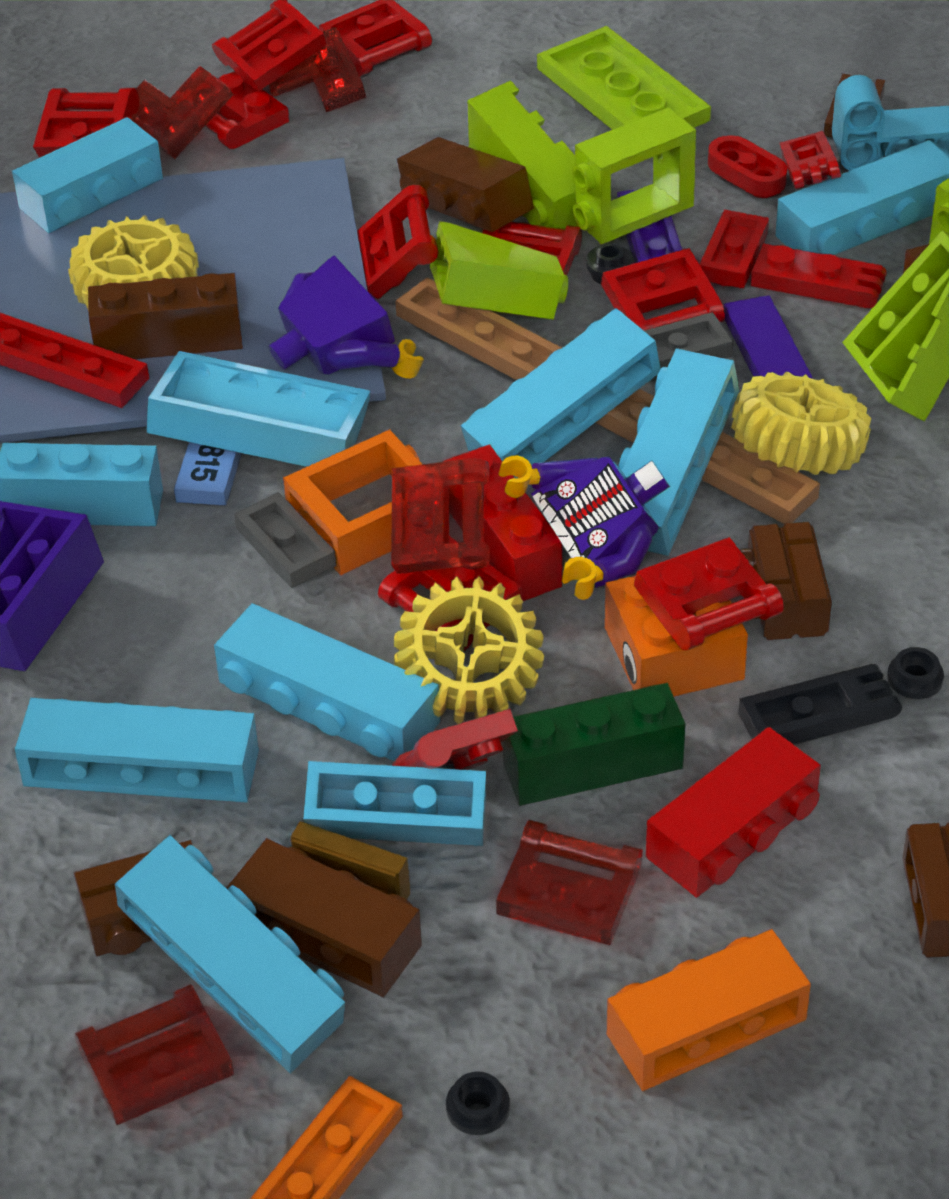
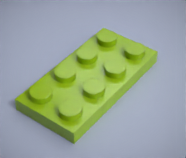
[537,26,711,130]

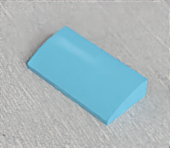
[147,351,370,467]

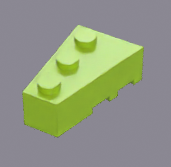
[467,80,579,229]
[842,230,949,422]

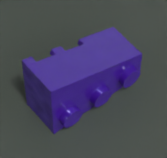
[0,501,104,672]

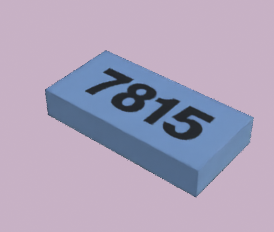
[174,442,242,505]

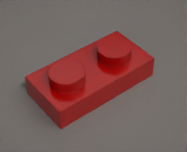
[699,209,769,289]

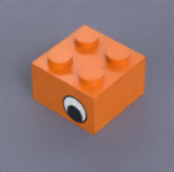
[605,576,748,697]

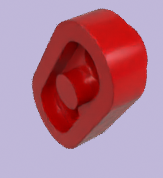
[708,135,788,198]

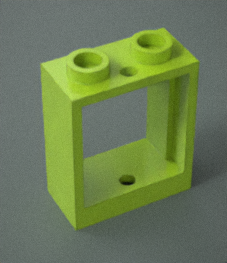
[572,107,696,244]

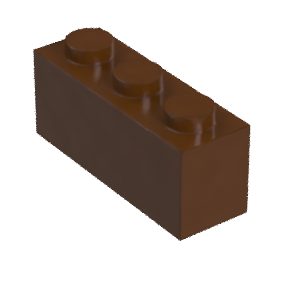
[397,137,534,232]
[88,273,243,359]
[226,838,422,998]

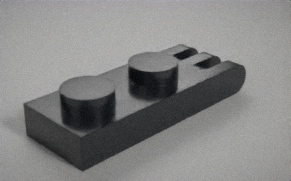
[738,664,902,745]

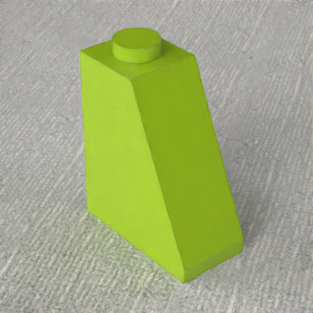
[429,221,568,320]

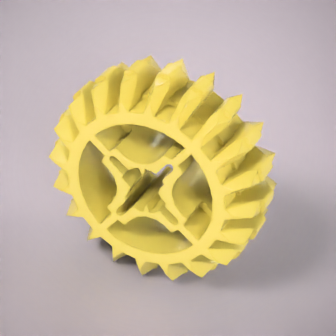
[68,215,199,309]
[731,372,871,475]
[394,576,544,724]

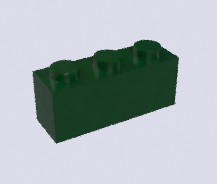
[503,683,686,806]

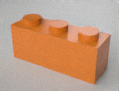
[607,929,811,1092]

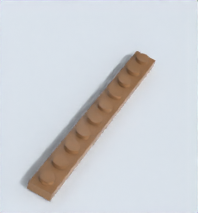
[396,277,820,524]

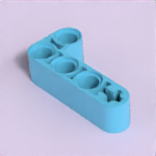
[832,75,949,171]

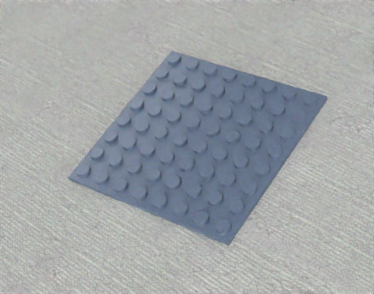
[0,158,386,443]

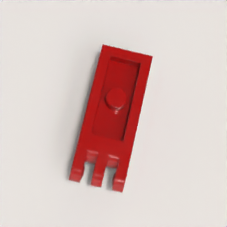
[779,131,841,190]
[751,243,887,308]

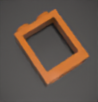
[283,429,449,576]

